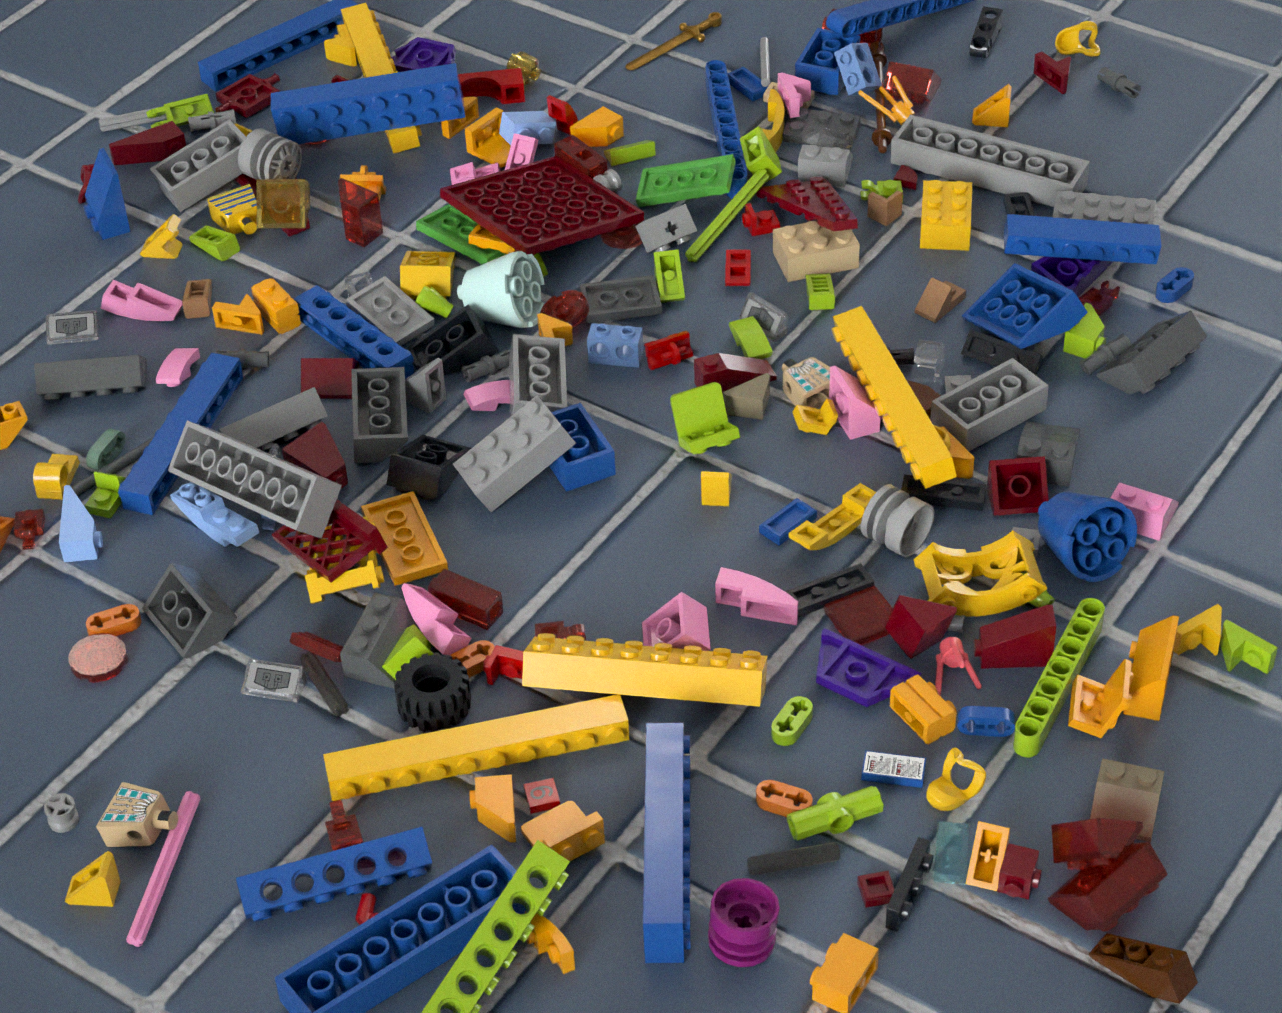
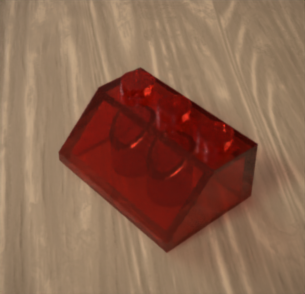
[1047,842,1168,932]

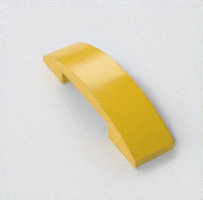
[763,89,784,152]
[788,483,876,550]

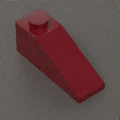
[109,121,186,165]
[694,353,777,394]

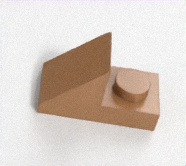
[915,278,966,323]

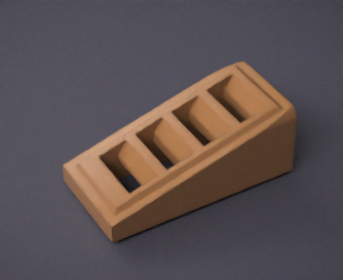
[182,279,212,319]

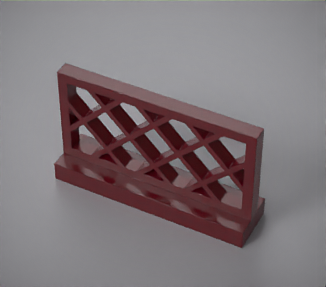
[272,500,388,583]

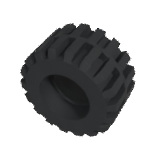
[394,653,471,732]

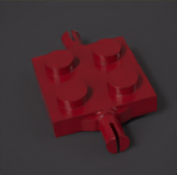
[215,73,280,118]

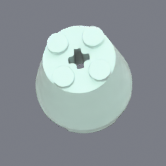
[457,251,545,328]

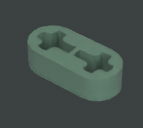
[86,428,126,470]

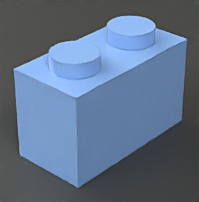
[499,111,556,145]

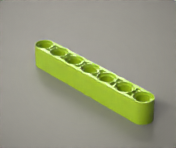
[1013,598,1105,758]

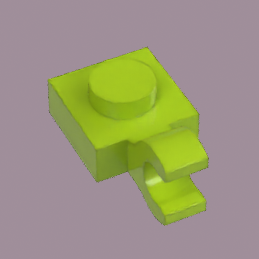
[860,180,903,203]

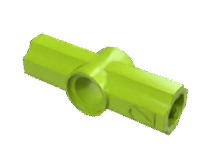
[787,786,883,840]

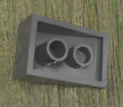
[1017,421,1080,487]

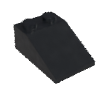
[406,304,499,375]
[386,435,472,500]

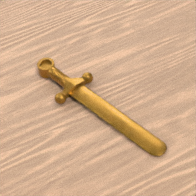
[625,12,722,70]

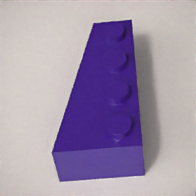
[1030,256,1113,297]

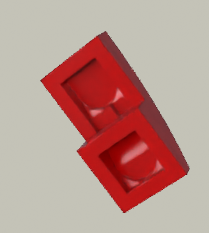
[547,95,578,135]
[725,250,751,286]

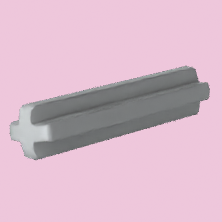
[99,106,167,132]

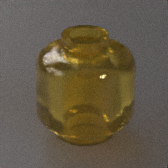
[506,51,542,85]

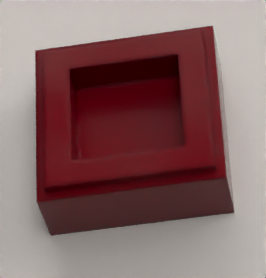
[857,870,895,908]

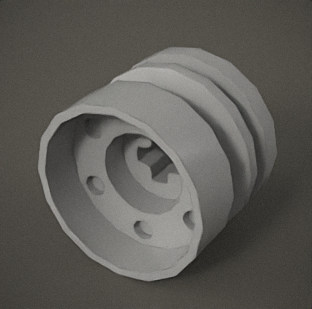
[238,128,302,189]
[861,484,935,558]

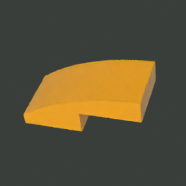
[525,911,575,974]

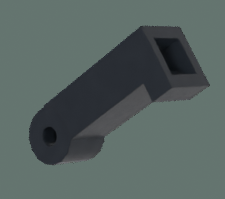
[970,6,1003,58]

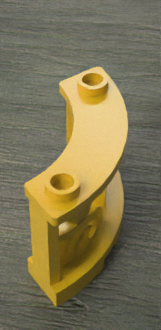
[303,516,385,604]
[913,530,1047,617]

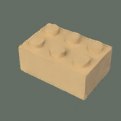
[773,220,860,282]

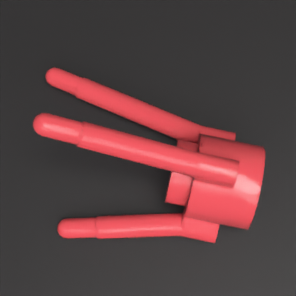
[935,637,982,695]

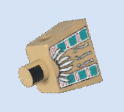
[782,357,830,409]
[96,782,178,847]

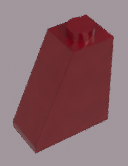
[282,422,348,490]
[973,605,1056,669]

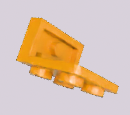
[465,107,511,168]
[1068,659,1134,738]
[521,801,605,861]

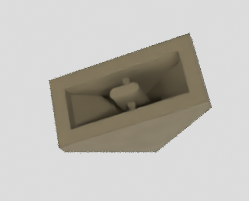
[723,373,770,420]

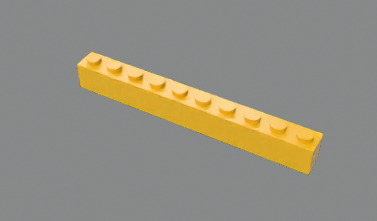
[341,3,422,154]
[832,306,957,489]
[323,694,629,801]

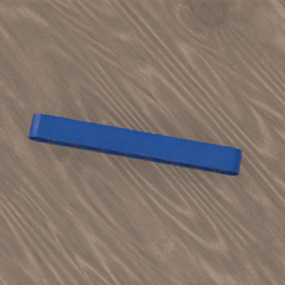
[826,0,974,38]
[705,60,747,199]

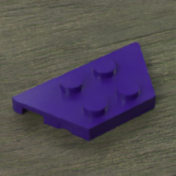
[391,37,456,72]
[816,628,922,707]

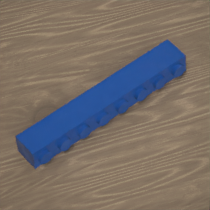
[198,0,358,92]
[118,353,243,515]

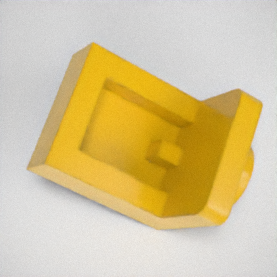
[792,399,838,435]

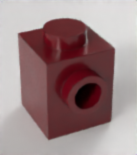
[997,843,1042,900]

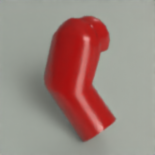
[355,893,378,925]

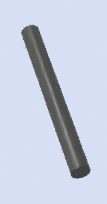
[71,438,152,496]

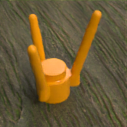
[858,76,915,125]

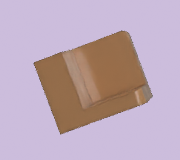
[867,191,903,226]

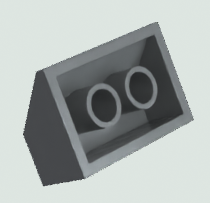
[142,563,237,659]
[340,592,420,688]

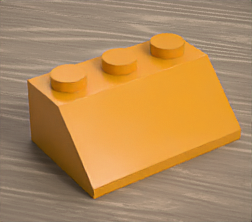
[1123,615,1179,721]

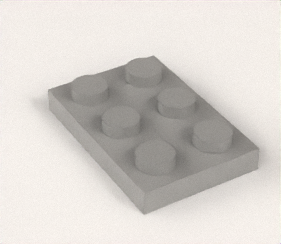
[346,276,434,346]

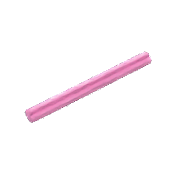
[126,791,200,947]

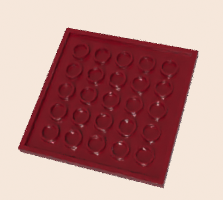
[440,156,644,256]

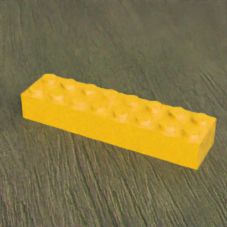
[522,633,768,707]

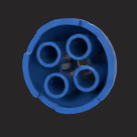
[1038,491,1137,582]

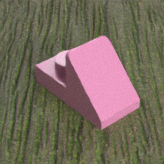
[778,73,811,118]
[505,133,539,170]

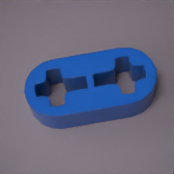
[1155,267,1194,303]
[957,706,1015,737]

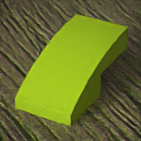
[729,316,773,359]

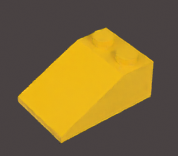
[400,251,456,299]

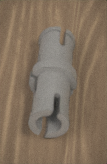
[188,109,236,132]

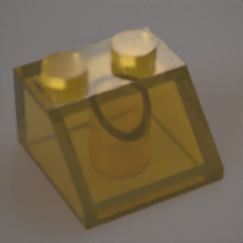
[257,179,310,229]

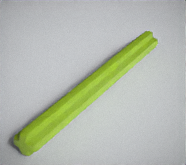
[685,169,769,262]

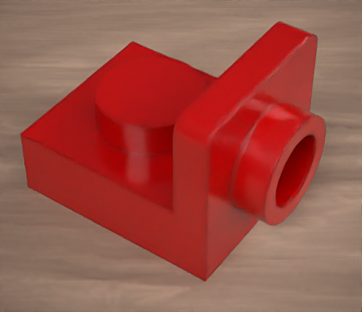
[742,203,780,237]
[483,645,524,685]

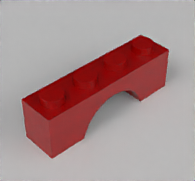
[458,68,525,104]

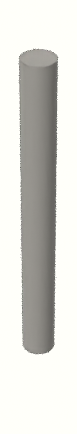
[760,37,770,87]

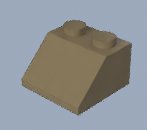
[1088,758,1165,842]

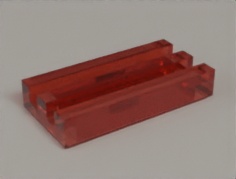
[289,631,344,663]

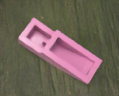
[101,280,183,321]
[715,567,798,626]
[401,583,472,655]

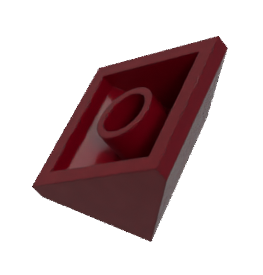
[301,358,359,399]
[987,456,1049,516]
[885,595,957,659]

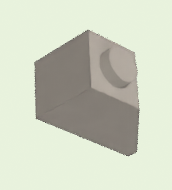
[405,358,447,414]

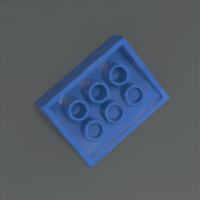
[962,263,1088,349]

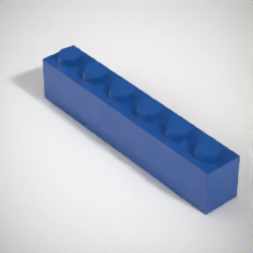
[1004,214,1161,264]

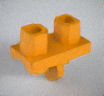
[340,165,386,203]

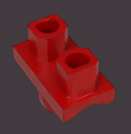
[644,331,693,370]

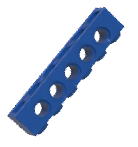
[293,285,414,379]
[236,827,432,922]

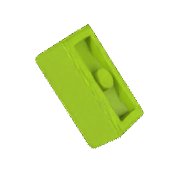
[604,140,656,166]

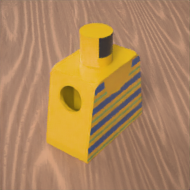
[207,184,262,235]

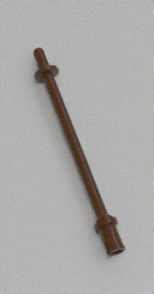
[870,41,893,154]

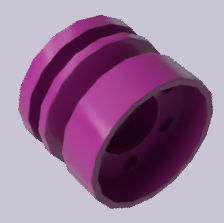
[708,878,780,967]

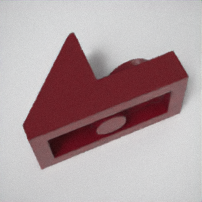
[1033,51,1071,94]

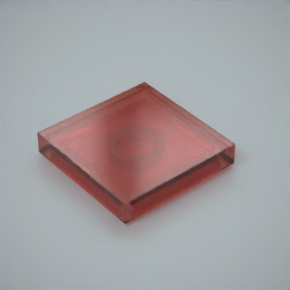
[824,585,893,645]

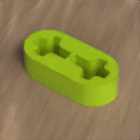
[771,696,813,746]

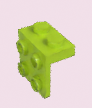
[670,382,740,454]

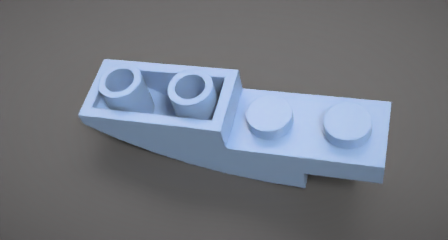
[170,482,259,547]

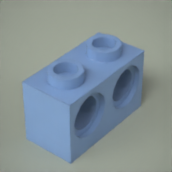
[834,43,882,96]
[587,323,643,368]

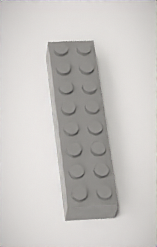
[891,115,1090,207]
[168,421,342,538]

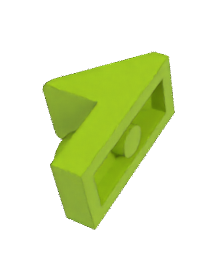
[653,249,685,303]
[84,471,127,519]
[1220,619,1278,674]
[382,624,434,680]

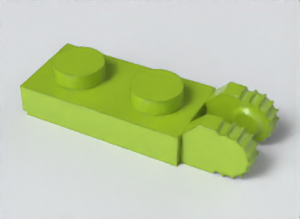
[146,94,214,128]

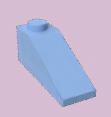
[59,485,103,562]

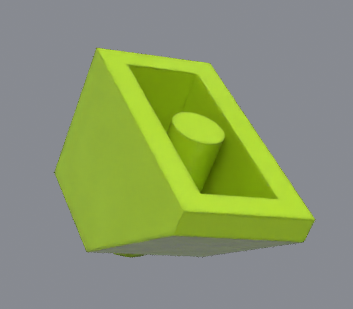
[740,126,782,183]
[1063,303,1106,359]

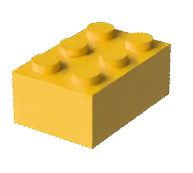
[920,180,972,251]

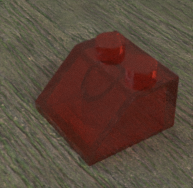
[883,61,942,104]
[338,178,383,248]
[1051,818,1143,870]

